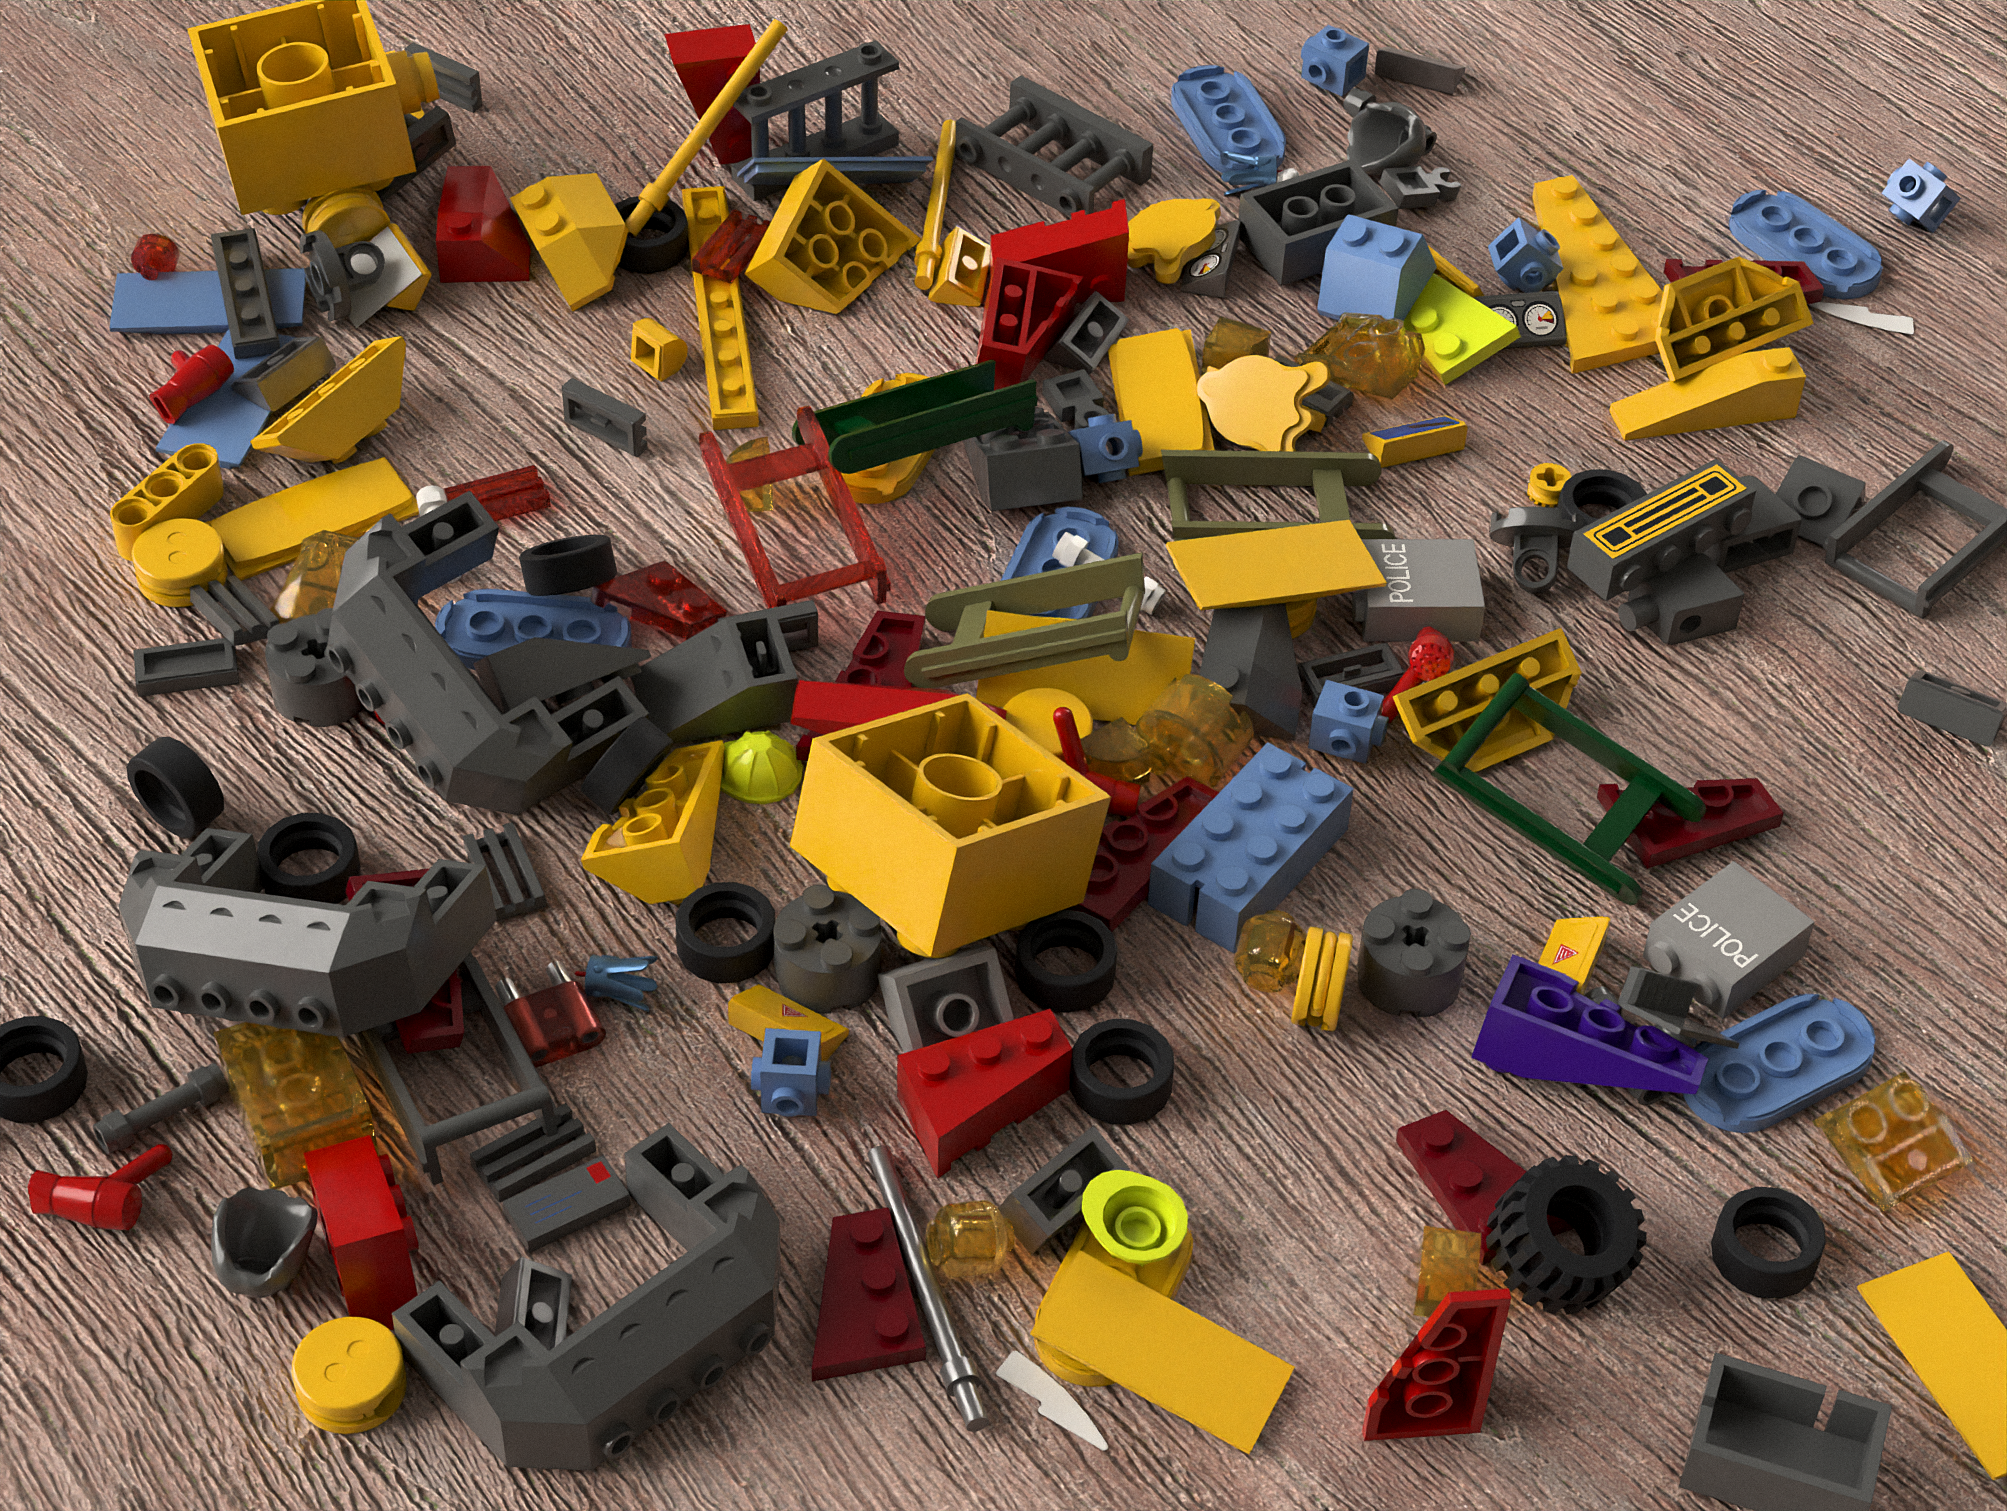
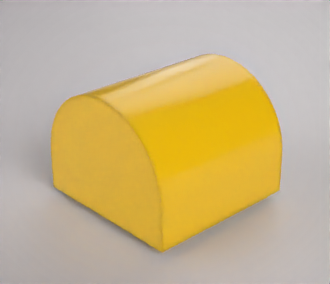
[631,318,688,382]

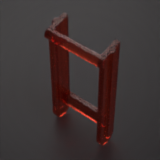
[699,405,891,609]

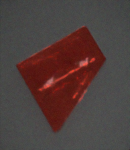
[591,560,727,640]

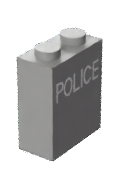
[1352,539,1485,642]
[1642,861,1815,1019]

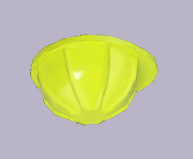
[720,730,803,804]
[1081,1170,1188,1267]

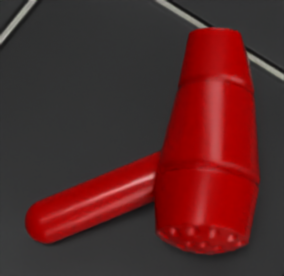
[149,344,234,424]
[1381,626,1454,723]
[1053,707,1141,817]
[28,1144,173,1230]

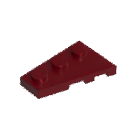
[811,1207,926,1382]

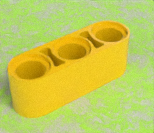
[110,443,224,561]

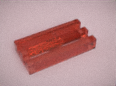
[692,209,771,284]
[444,465,551,521]

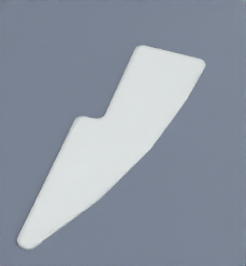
[1808,302,1914,334]
[996,1351,1108,1451]

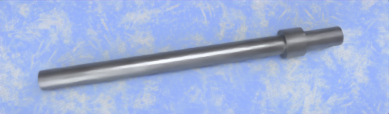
[868,1145,989,1432]

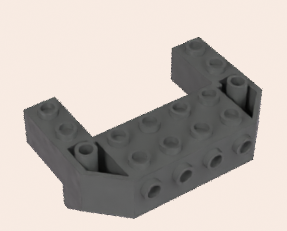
[326,491,649,815]
[118,828,497,1037]
[392,1123,781,1471]

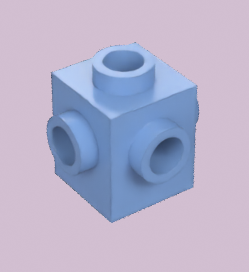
[1301,25,1369,97]
[1881,159,1961,233]
[1488,217,1564,293]
[1068,414,1143,483]
[1308,680,1389,764]
[751,1028,831,1117]

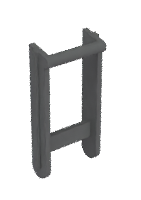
[1823,440,2007,619]
[355,952,562,1185]

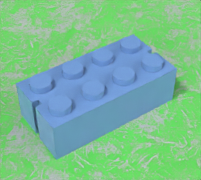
[1148,742,1354,953]

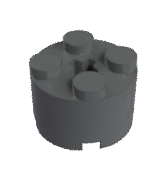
[265,608,364,727]
[773,885,881,1014]
[1357,889,1471,1017]

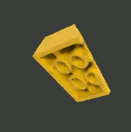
[745,158,921,314]

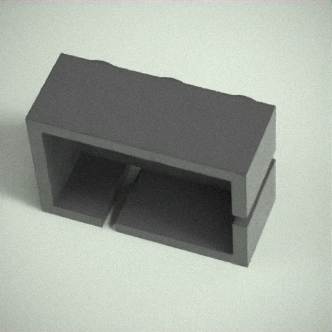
[1679,1352,1892,1511]

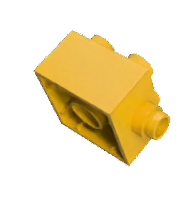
[187,0,440,215]
[790,693,1111,958]

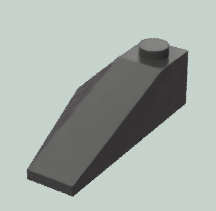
[1195,603,1303,741]

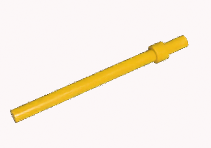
[625,19,788,238]
[914,119,956,290]

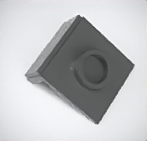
[1776,455,1866,548]
[1618,966,1739,1049]

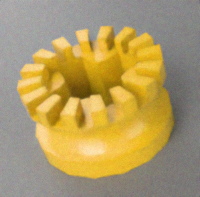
[1527,463,1571,508]

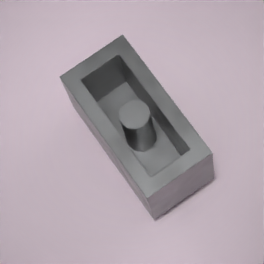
[995,1126,1130,1255]

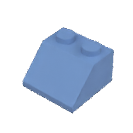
[1317,214,1437,336]

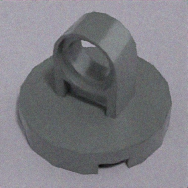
[299,230,385,322]
[1489,506,1586,594]

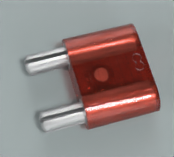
[495,961,606,1068]

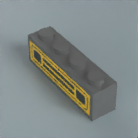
[1567,459,1756,601]

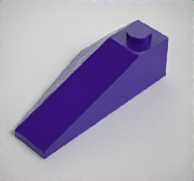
[1471,954,1709,1095]

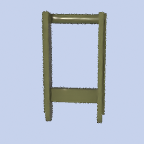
[1161,450,1396,541]
[904,552,1145,689]

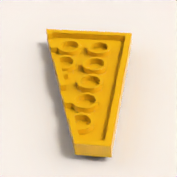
[1532,175,1663,374]

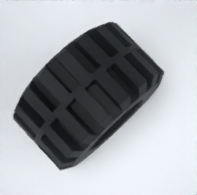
[1486,1155,1647,1315]

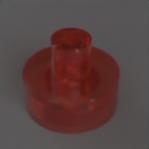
[131,233,179,280]

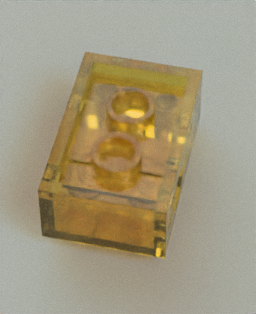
[213,1022,379,1190]

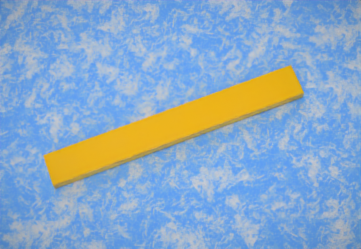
[682,186,759,430]

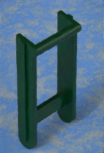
[792,360,1038,474]
[1431,673,1707,905]

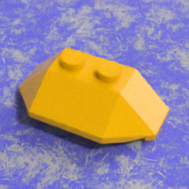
[510,173,629,312]
[1655,256,1814,382]
[250,336,406,464]
[1393,627,1582,773]

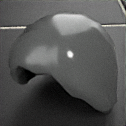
[1347,102,1426,175]
[211,1187,318,1298]

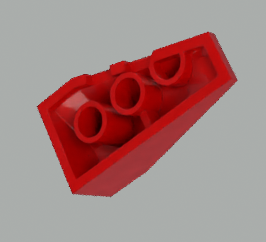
[436,166,531,283]
[790,680,1007,735]
[1362,1288,1511,1441]

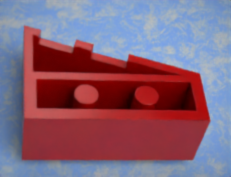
[665,24,760,165]
[989,199,1129,303]
[975,257,1084,390]
[897,1008,1072,1179]
[303,1135,419,1330]

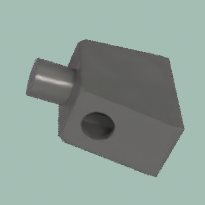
[1704,475,1802,573]
[1618,552,1745,645]

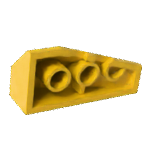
[1609,347,1806,441]
[581,740,725,904]

